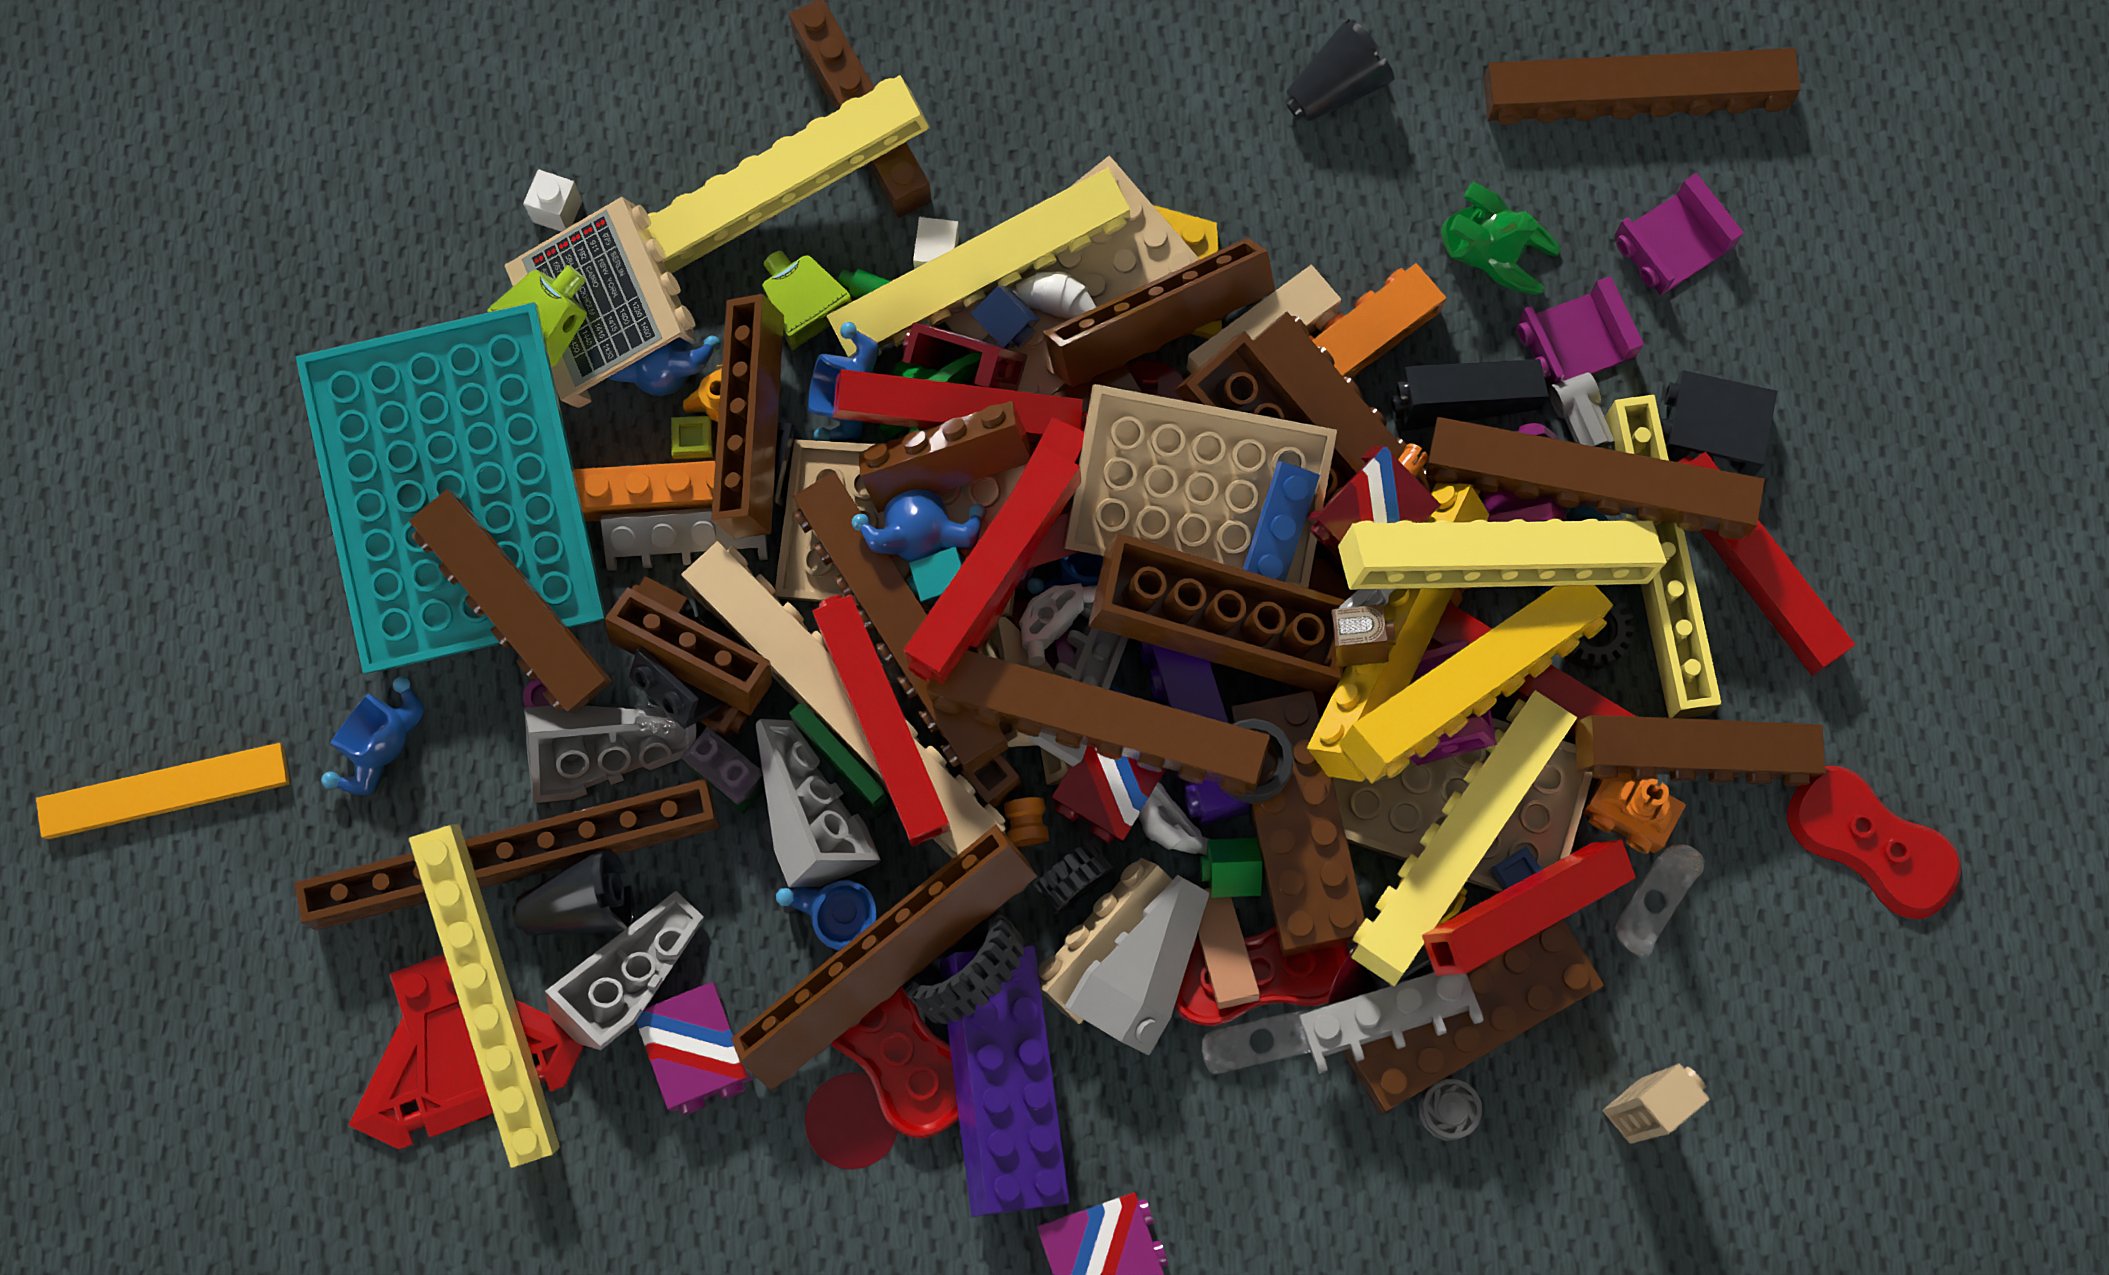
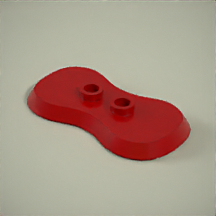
[1787,765,1962,919]
[1174,925,1349,1026]
[830,984,959,1139]

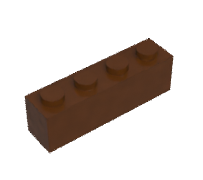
[859,401,1031,513]
[605,587,772,715]

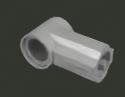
[1549,372,1615,448]

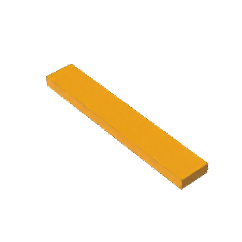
[36,743,290,840]

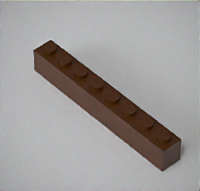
[1483,48,1801,125]
[1425,417,1765,539]
[793,471,1009,774]
[926,650,1270,795]
[731,825,1037,1091]

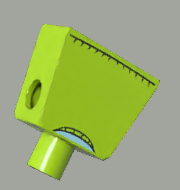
[762,251,852,350]
[487,265,587,367]

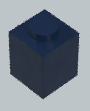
[971,285,1040,348]

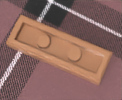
[1197,888,1259,1009]

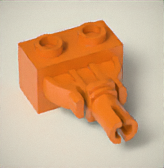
[1582,773,1686,854]

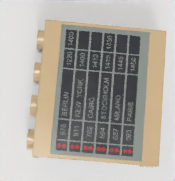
[504,197,698,408]

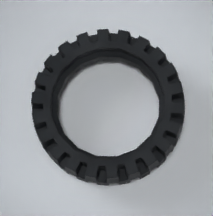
[902,909,1024,1024]

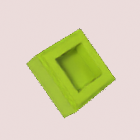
[671,416,713,459]

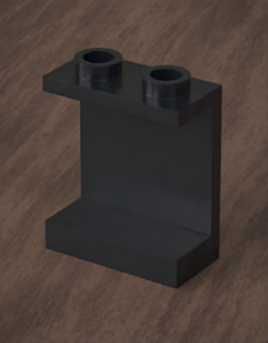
[1661,370,1777,476]
[629,610,753,730]

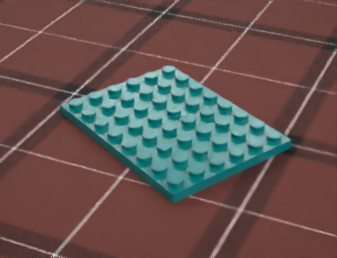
[295,302,606,674]

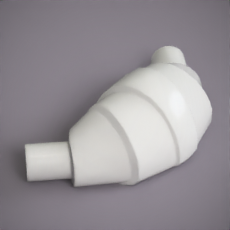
[1012,271,1096,320]
[1019,583,1097,666]
[1138,783,1210,856]

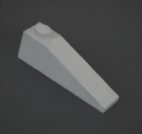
[525,705,696,803]
[756,719,880,887]
[1065,875,1210,1055]
[545,891,704,1050]

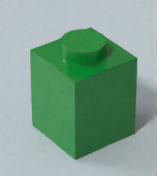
[1200,837,1263,898]

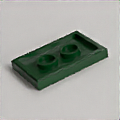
[789,703,889,818]

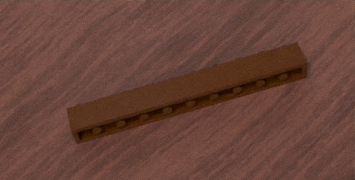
[294,779,721,931]

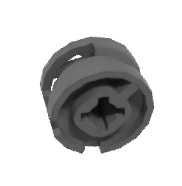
[1418,1079,1482,1141]

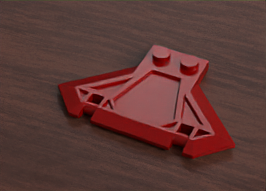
[348,954,584,1149]

